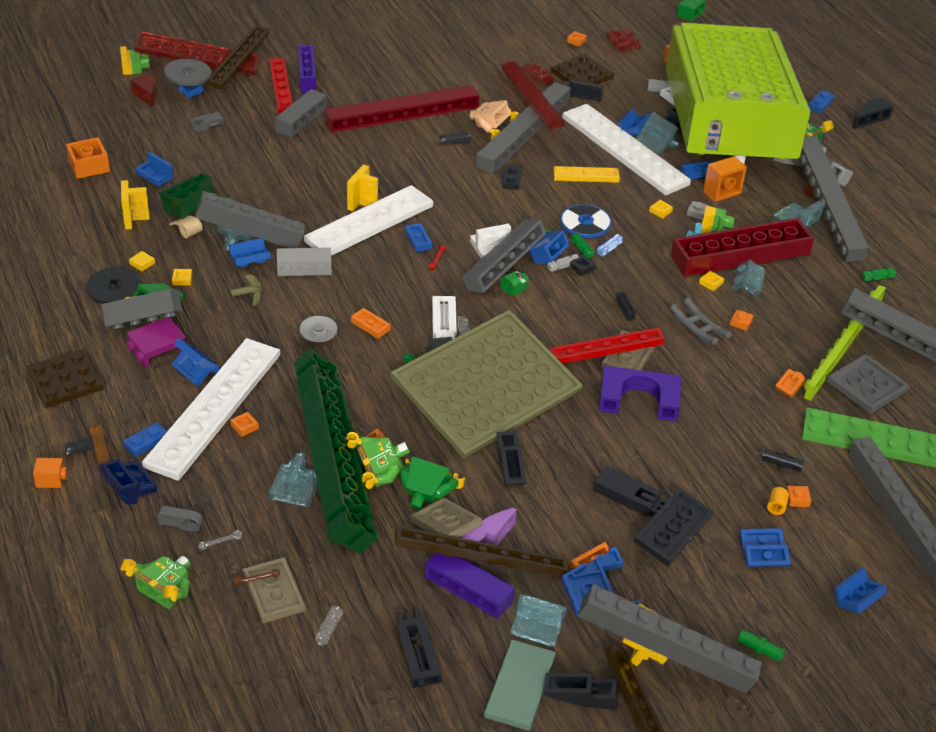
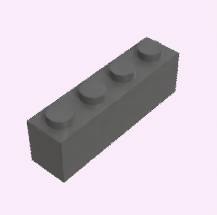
[275,89,327,137]
[102,289,182,330]

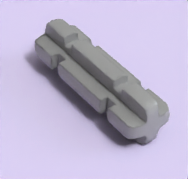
[547,254,579,272]

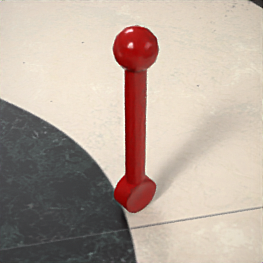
[429,245,446,270]

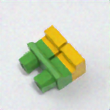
[120,46,150,75]
[701,205,734,234]

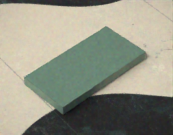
[484,640,556,731]

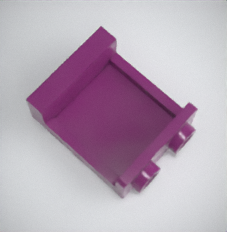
[126,318,187,368]

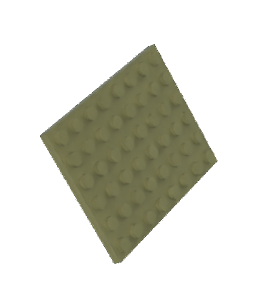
[390,310,583,459]

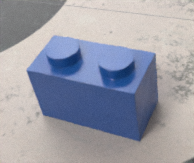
[529,230,570,264]

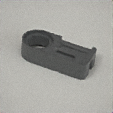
[191,112,224,131]
[158,506,203,532]

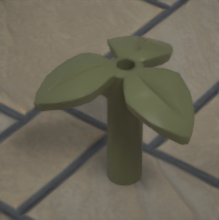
[231,274,262,306]

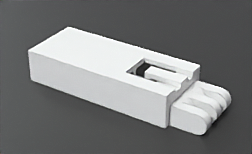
[432,296,457,339]

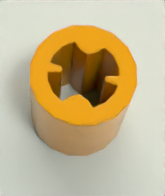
[767,487,789,515]

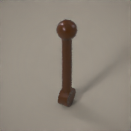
[233,569,280,586]

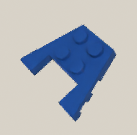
[561,547,642,617]

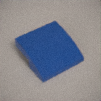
[739,529,791,567]

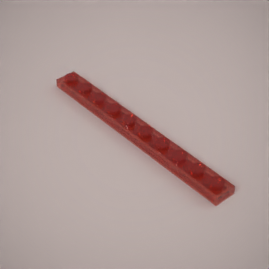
[501,61,565,130]

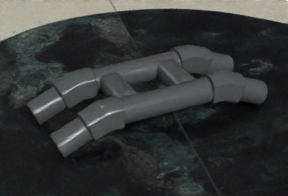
[669,297,732,345]

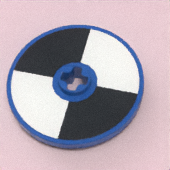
[560,205,611,238]

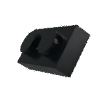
[502,164,522,190]

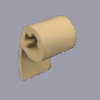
[169,215,203,238]

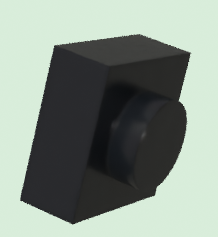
[570,255,595,276]

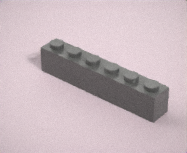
[195,191,304,248]
[462,219,546,293]
[841,288,936,362]

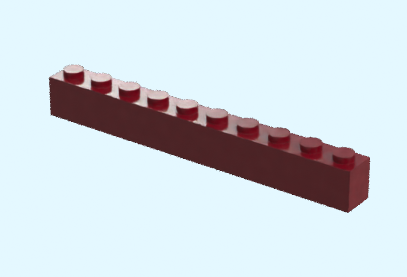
[325,85,479,133]

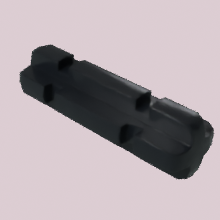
[440,133,471,144]
[616,292,636,320]
[65,434,106,455]

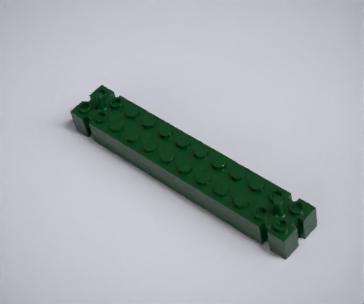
[293,348,378,554]

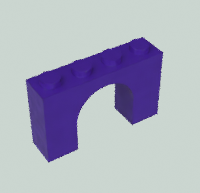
[599,366,681,421]

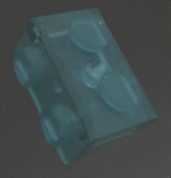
[733,259,766,296]

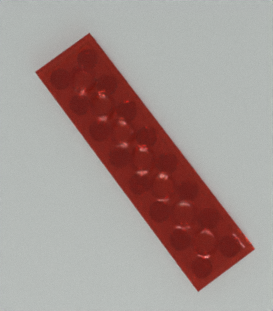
[134,31,261,76]

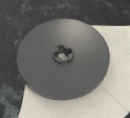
[164,59,211,86]

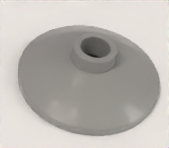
[300,316,337,342]

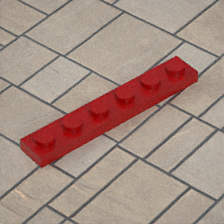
[269,57,293,114]
[549,327,665,364]

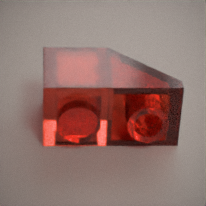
[131,74,157,106]

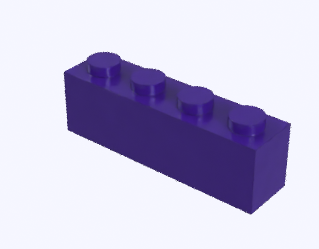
[298,45,316,94]
[425,553,514,619]

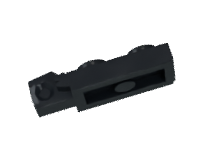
[562,80,604,102]

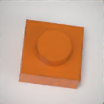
[567,31,587,47]
[730,310,754,331]
[230,412,259,437]
[787,486,811,507]

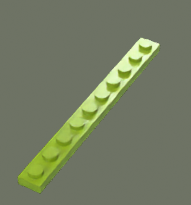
[803,285,886,401]

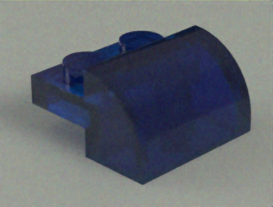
[100,459,158,504]

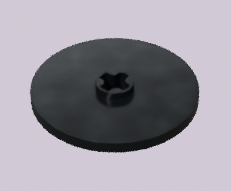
[86,267,142,304]

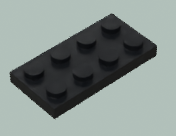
[633,488,714,566]

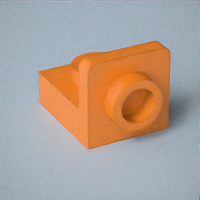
[775,369,805,398]

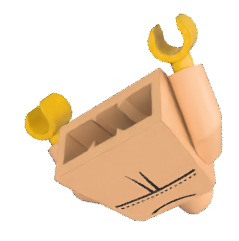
[470,100,519,141]

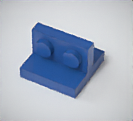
[172,338,221,386]

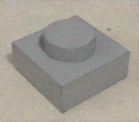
[687,201,708,220]

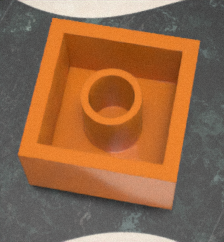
[66,137,110,179]
[703,156,747,202]

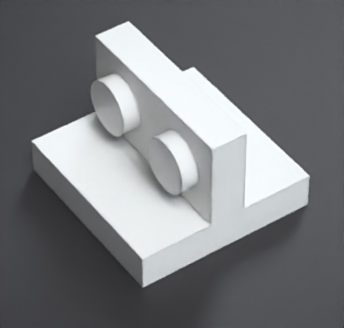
[470,223,511,259]

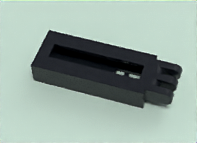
[593,466,667,517]
[395,609,441,689]

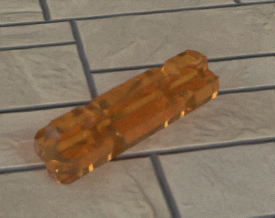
[90,424,109,464]

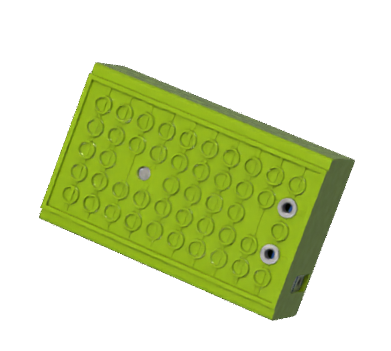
[666,23,810,164]

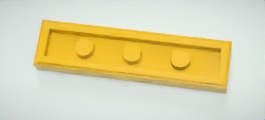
[553,166,620,182]

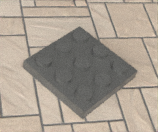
[827,354,910,414]

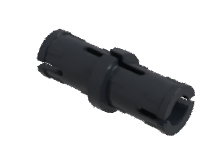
[761,448,805,472]

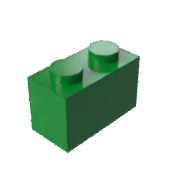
[677,0,707,22]

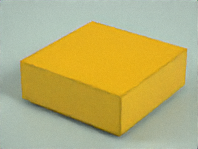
[649,200,673,219]
[129,251,155,271]
[172,269,192,286]
[699,271,724,291]

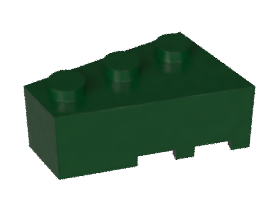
[160,173,215,219]

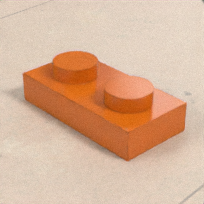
[351,308,391,339]

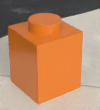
[33,458,68,488]

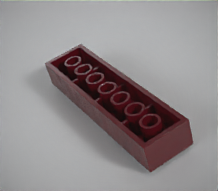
[670,218,814,277]

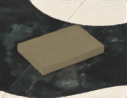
[601,330,656,370]
[410,497,482,538]
[242,557,306,624]

